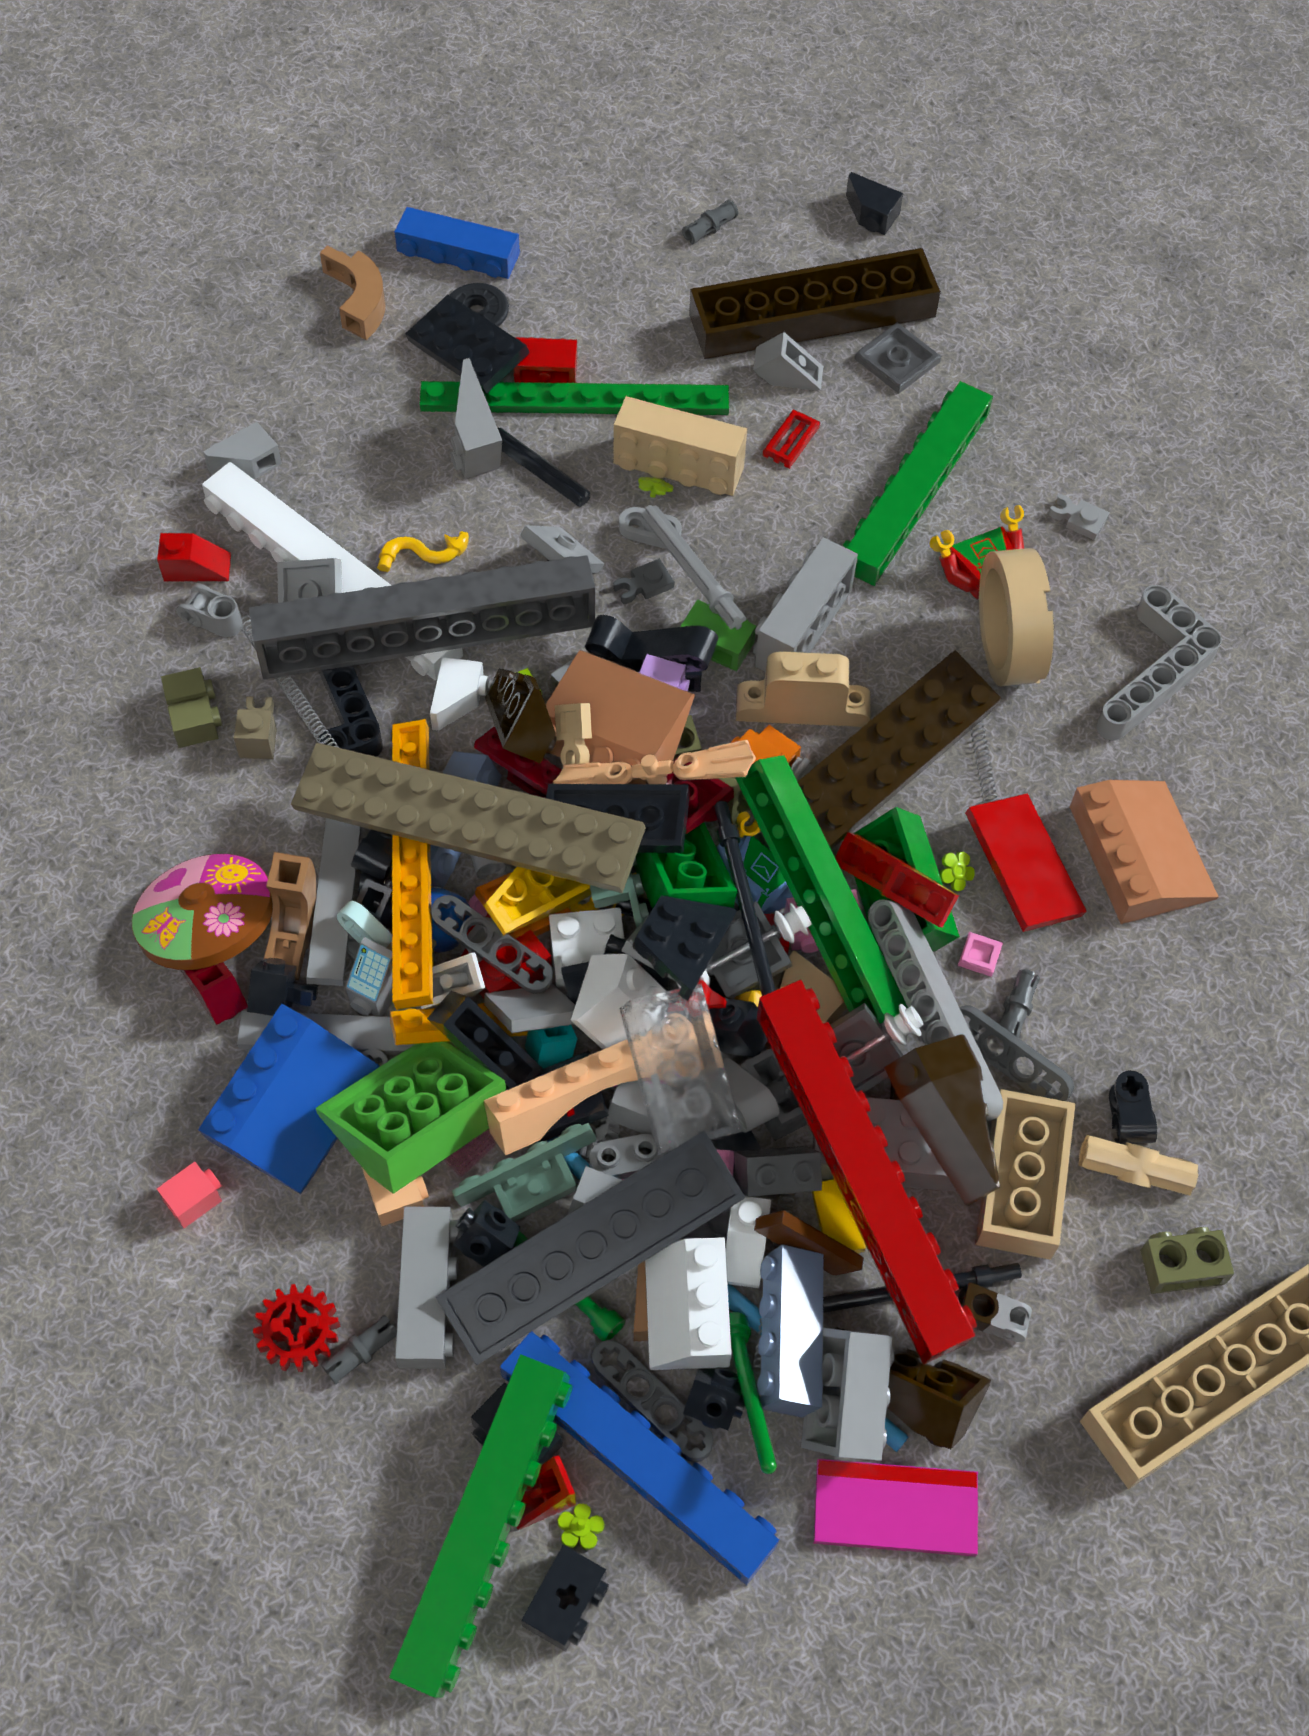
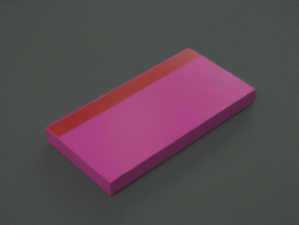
[813,1459,978,1557]

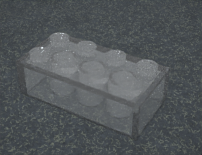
[619,984,742,1155]

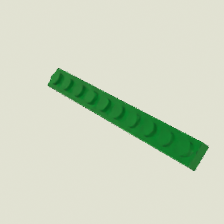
[420,381,729,415]

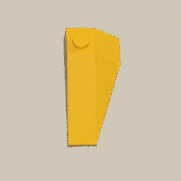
[484,867,591,936]

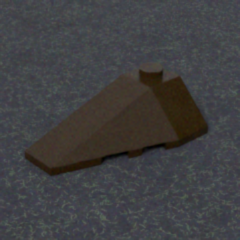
[485,668,556,763]
[884,1034,1000,1206]
[835,1327,991,1450]

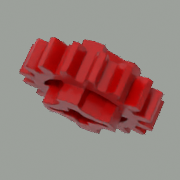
[253,1284,340,1372]

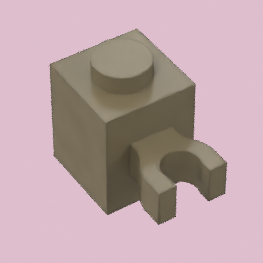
[234,696,277,759]

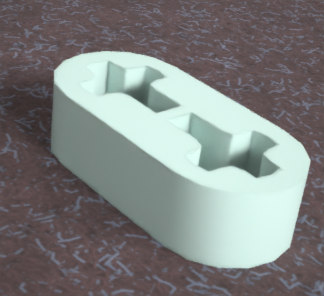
[337,901,392,948]

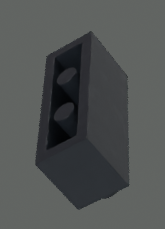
[427,991,543,1091]

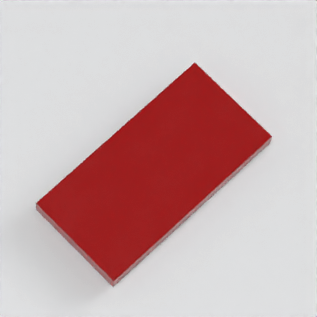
[965,793,1087,932]

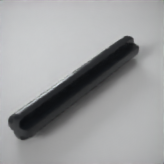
[498,428,590,507]

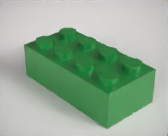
[634,822,737,909]

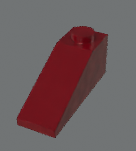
[180,962,248,1025]

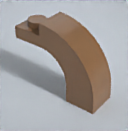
[320,245,386,340]
[264,852,316,981]

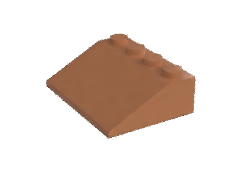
[546,650,695,784]
[1070,780,1219,924]

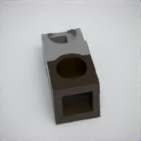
[958,1282,1032,1342]

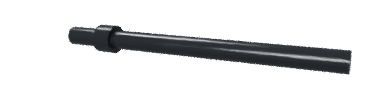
[714,801,776,996]
[823,1263,1022,1313]

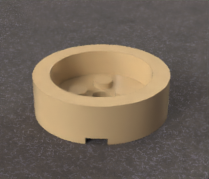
[979,548,1054,686]

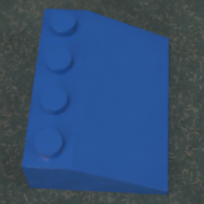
[198,1003,380,1194]

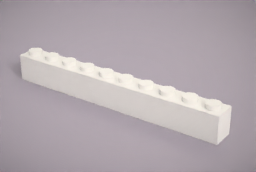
[202,462,463,681]

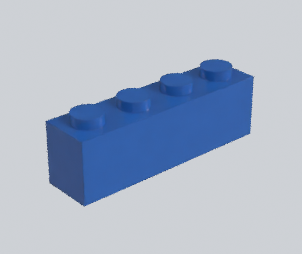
[394,207,520,279]

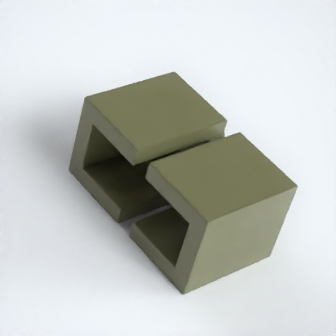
[161,667,223,748]

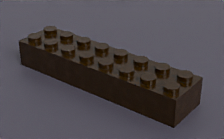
[689,248,941,359]
[760,650,1002,850]

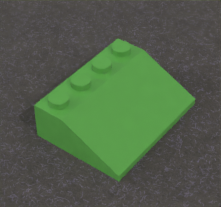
[316,1042,506,1194]

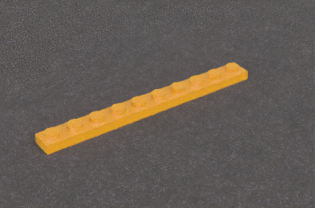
[392,719,433,1010]

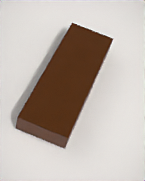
[754,1210,864,1276]

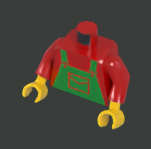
[929,505,1024,599]

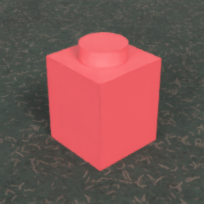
[157,1161,222,1228]

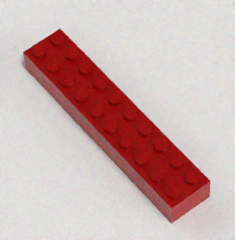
[757,979,977,1365]

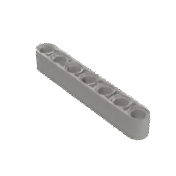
[868,899,1003,1121]

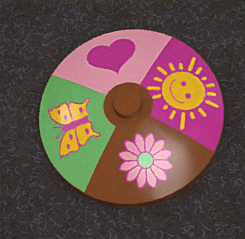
[132,854,273,970]

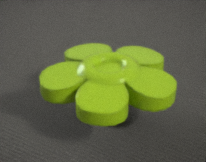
[638,477,674,498]
[940,851,975,891]
[558,1503,605,1550]

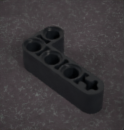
[585,615,719,672]
[317,665,383,757]

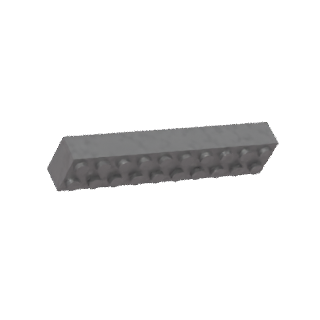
[249,555,595,680]

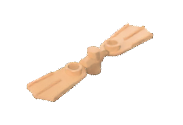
[553,740,756,784]

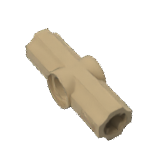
[1079,1135,1198,1196]

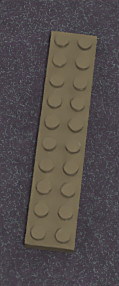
[291,742,646,893]

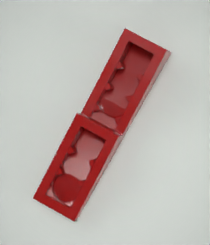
[835,832,959,928]

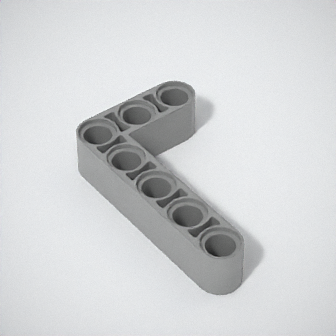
[1096,585,1222,741]

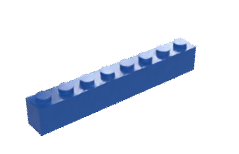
[500,1331,779,1586]

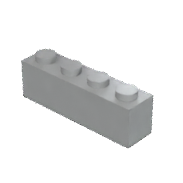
[395,1207,459,1369]

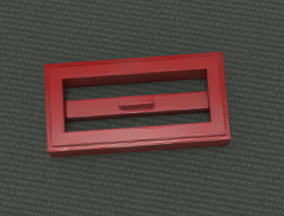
[762,409,820,469]

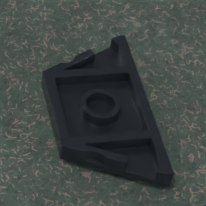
[632,895,737,1001]

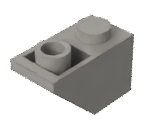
[203,422,282,479]

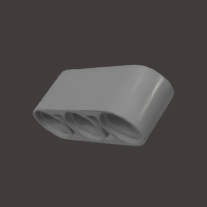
[694,1058,779,1133]

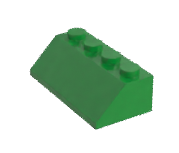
[853,807,960,958]

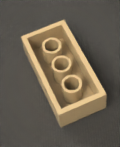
[614,396,747,496]
[975,1089,1075,1260]

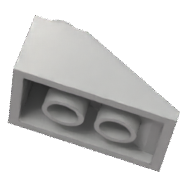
[450,358,502,479]

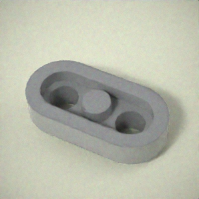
[619,507,682,548]
[589,1134,664,1180]

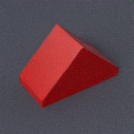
[516,1456,576,1530]

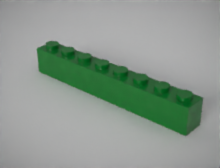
[843,381,993,586]
[735,755,908,1027]
[389,1354,573,1698]

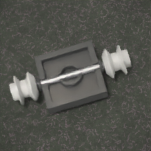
[676,901,812,999]
[830,1003,923,1092]

